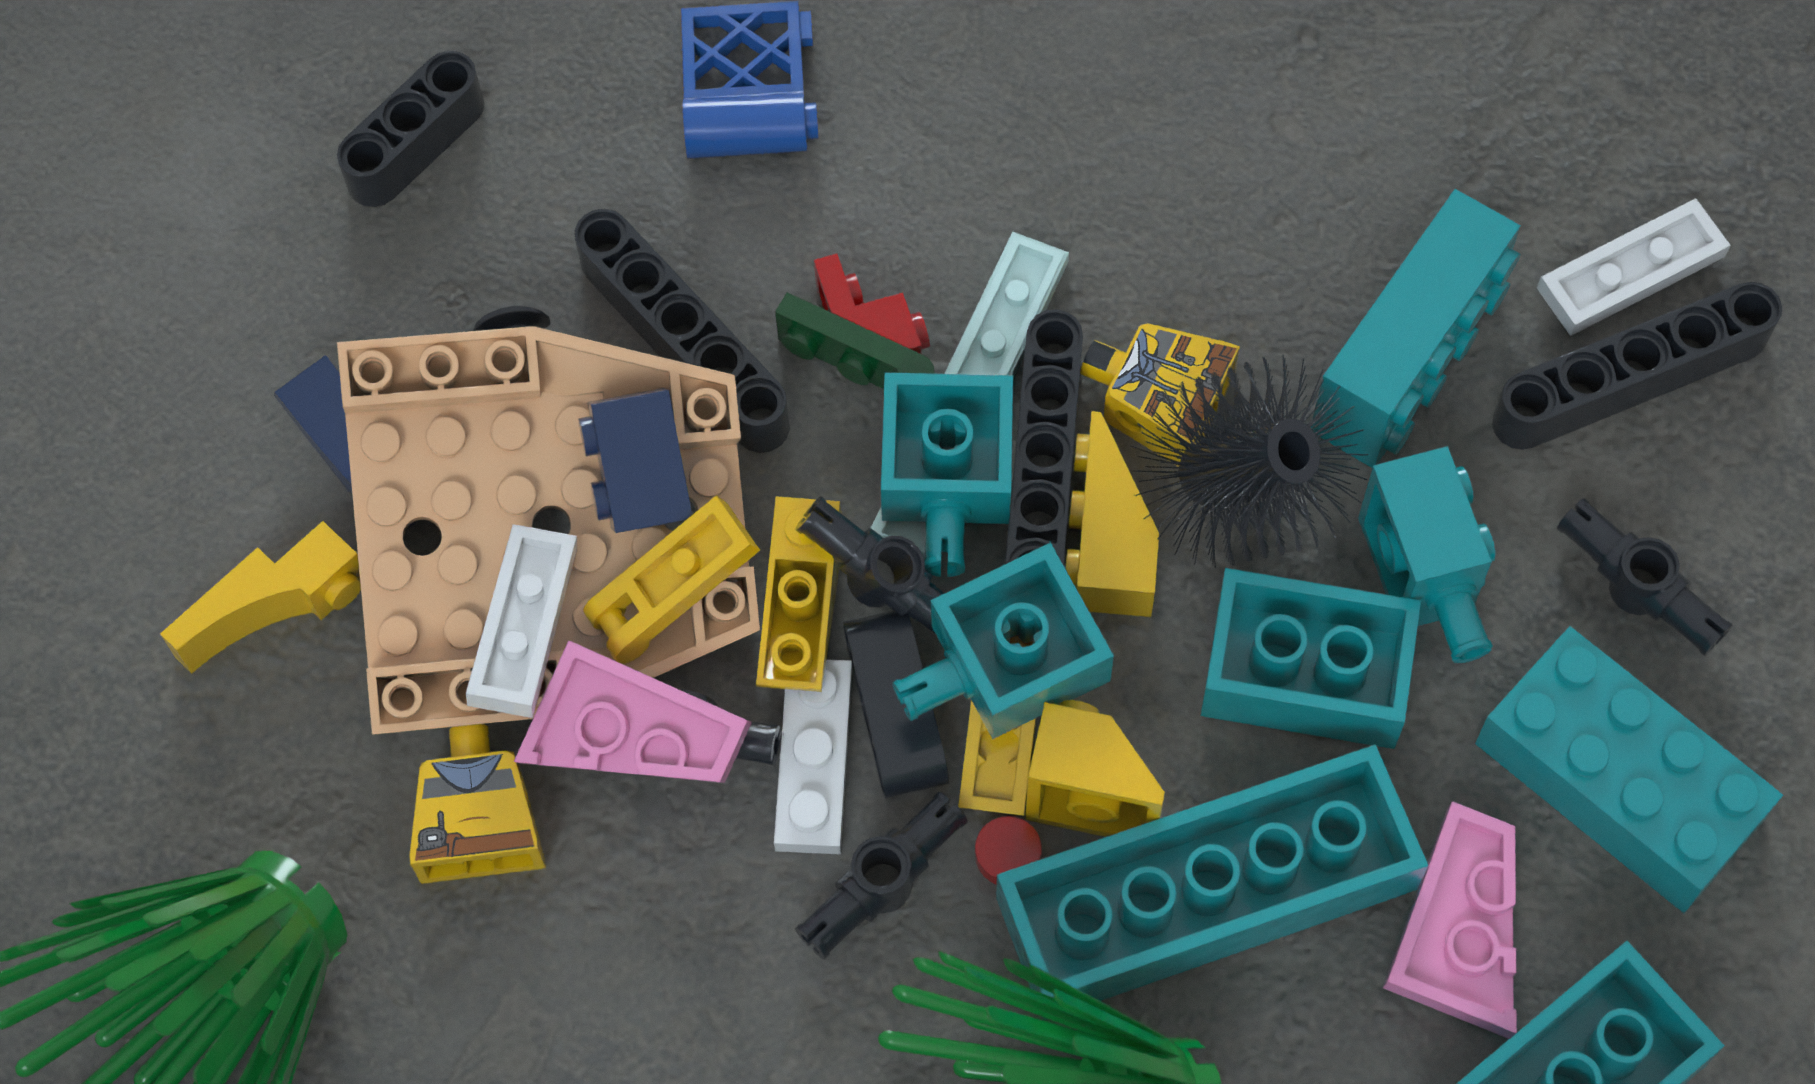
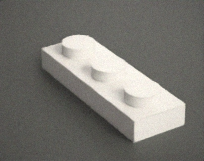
[1537,198,1731,336]
[466,524,577,718]
[774,660,853,854]

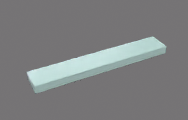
[871,232,1069,560]

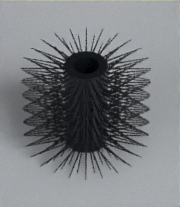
[1129,354,1368,568]

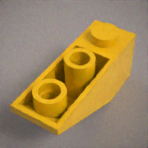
[1065,411,1159,617]
[756,496,842,692]

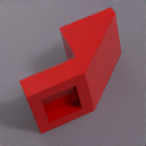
[814,253,930,354]

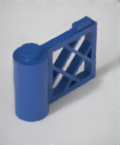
[681,1,819,159]

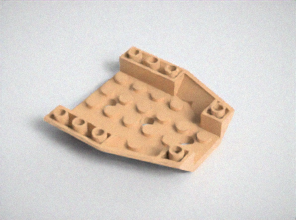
[337,326,760,735]

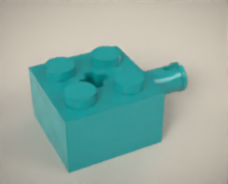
[881,373,1013,577]
[1358,446,1495,663]
[892,543,1114,739]

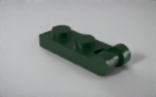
[775,292,935,389]

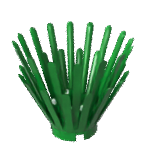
[0,851,348,1084]
[878,951,1221,1084]

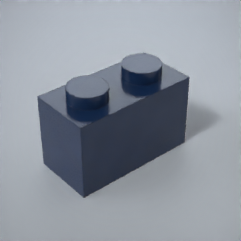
[578,388,692,533]

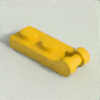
[583,496,760,664]

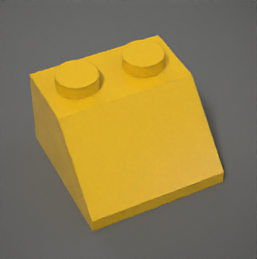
[1025,700,1165,837]

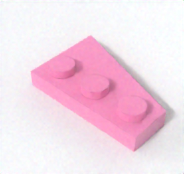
[514,640,752,783]
[1383,801,1517,1039]

